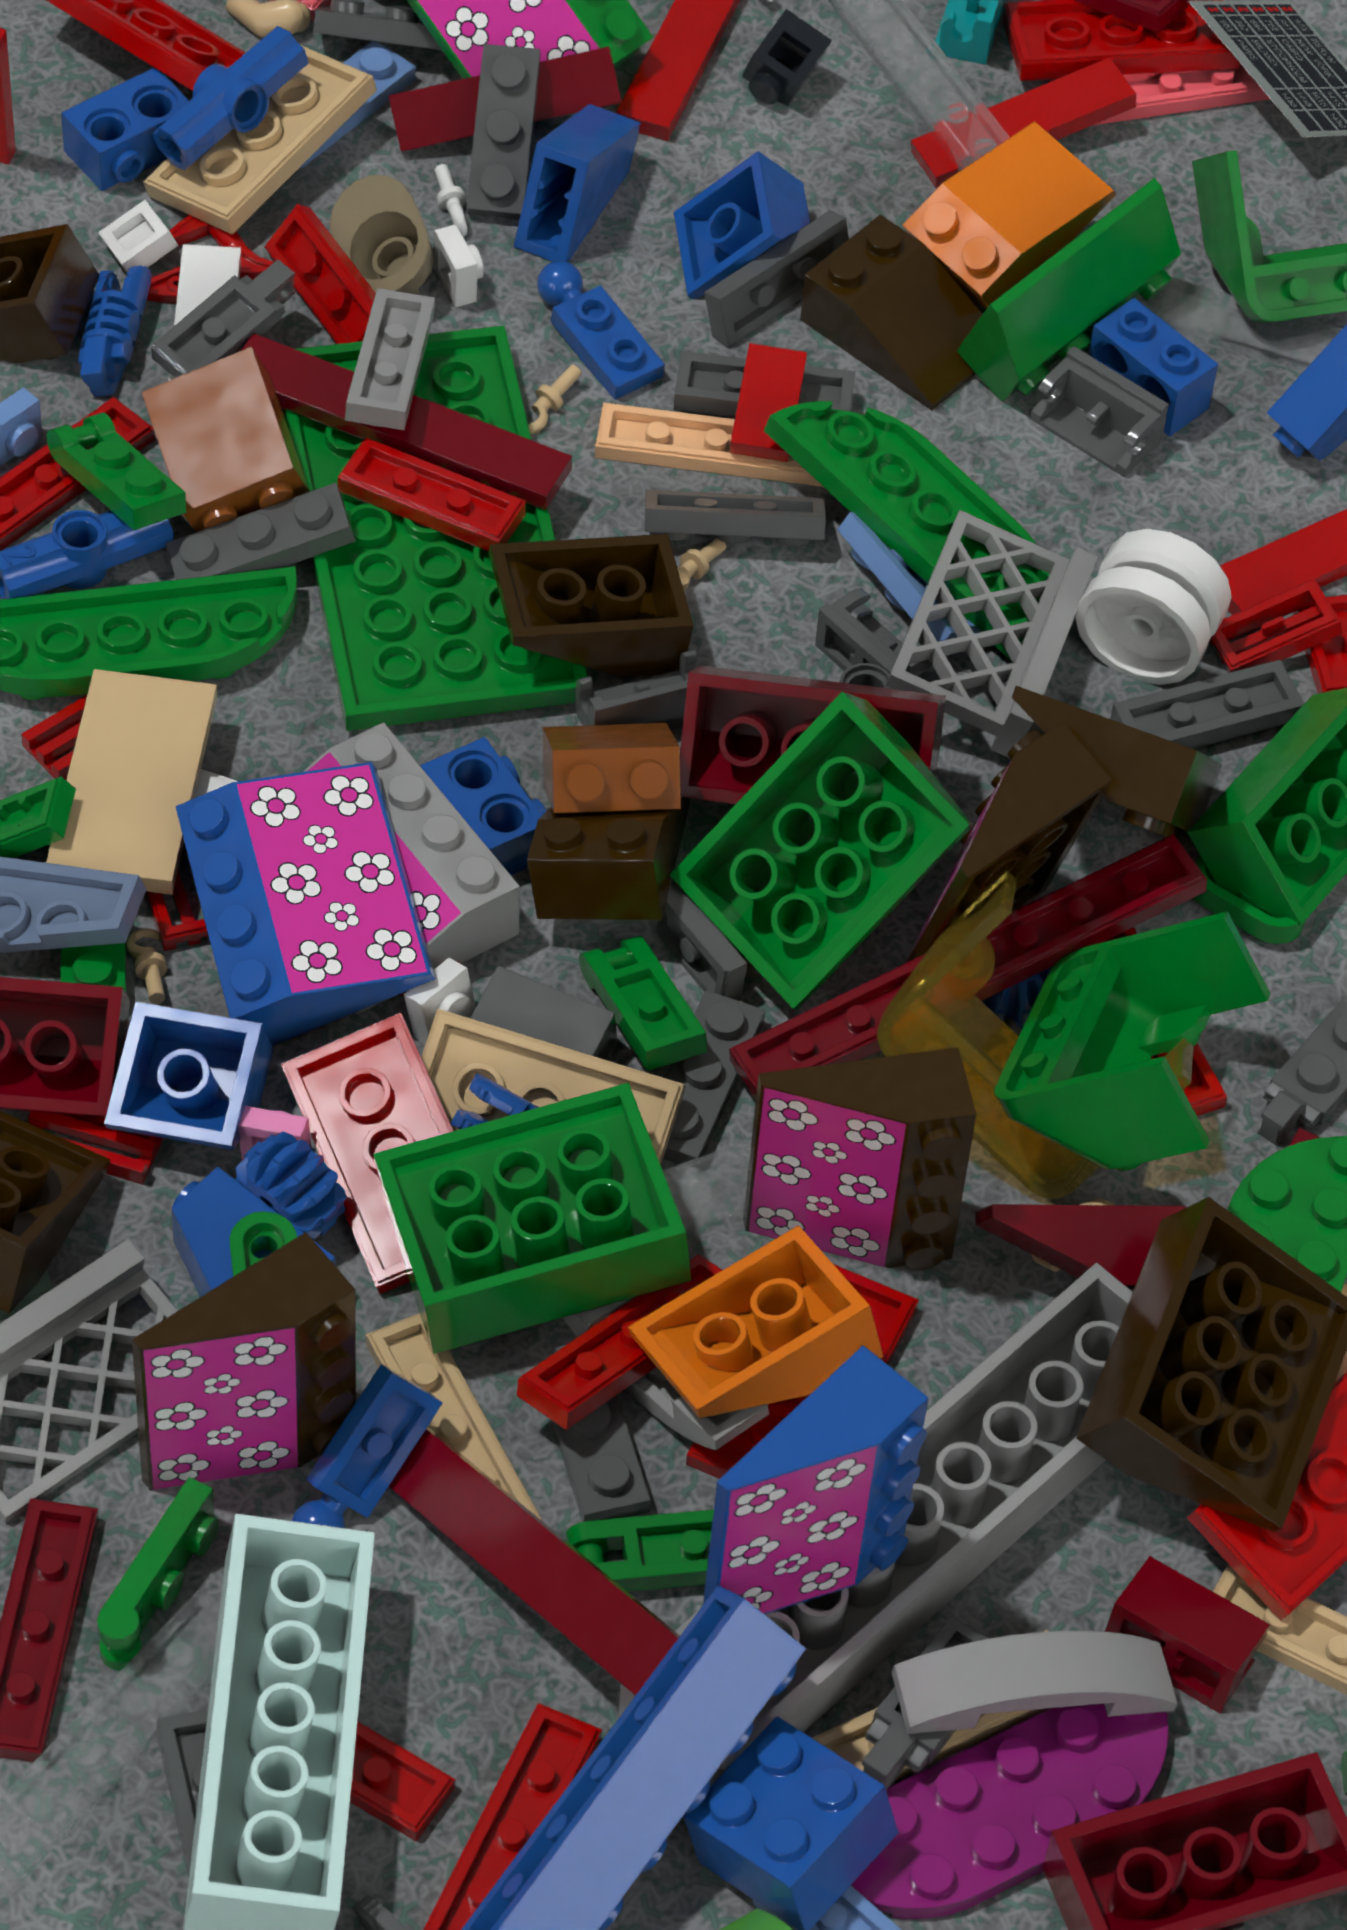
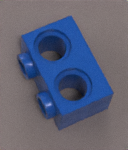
[61,67,189,191]
[1089,298,1218,437]
[420,737,546,875]

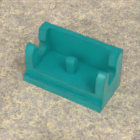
[932,0,1006,65]

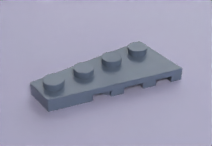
[0,857,147,953]

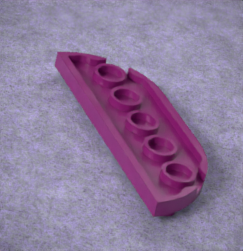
[851,1704,1168,1919]

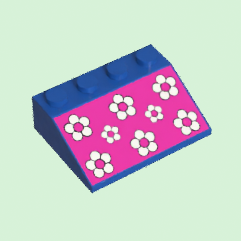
[175,762,436,1046]
[703,1346,929,1615]

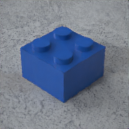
[683,1716,899,1930]

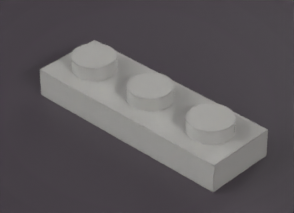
[345,288,435,430]

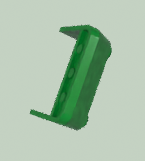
[1192,150,1347,323]
[994,911,1271,1171]

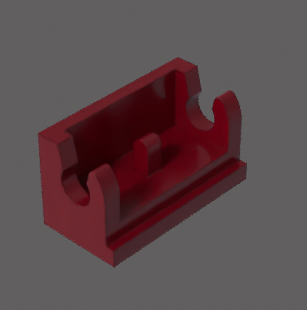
[1105,1556,1271,1714]

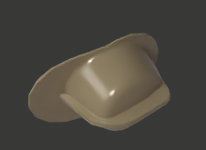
[330,175,434,295]

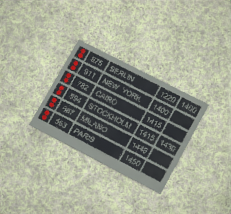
[1188,0,1347,137]

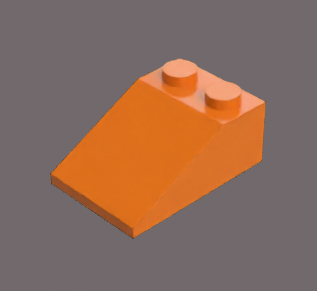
[902,121,1116,309]
[628,1225,883,1418]

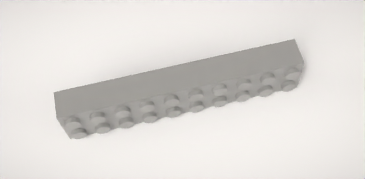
[618,1263,1133,1787]

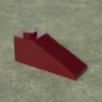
[975,1204,1186,1292]

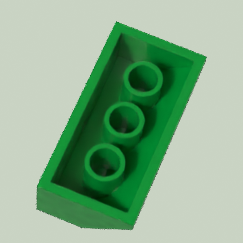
[957,178,1181,402]
[1187,688,1347,925]

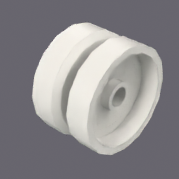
[1075,529,1232,685]

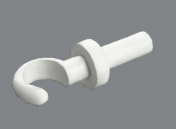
[435,164,468,237]

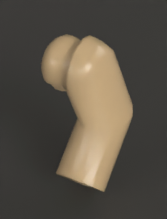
[226,0,311,39]

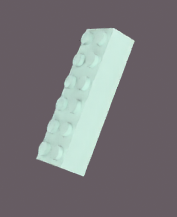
[183,1514,375,1930]

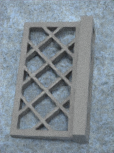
[885,510,1098,758]
[0,1239,178,1523]

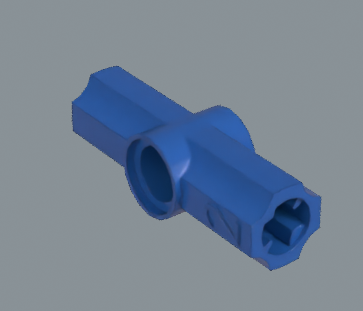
[152,26,309,171]
[0,510,173,600]

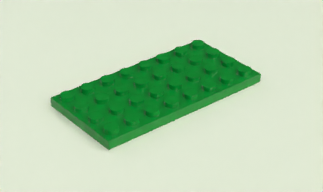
[281,325,587,731]

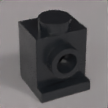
[741,9,832,106]

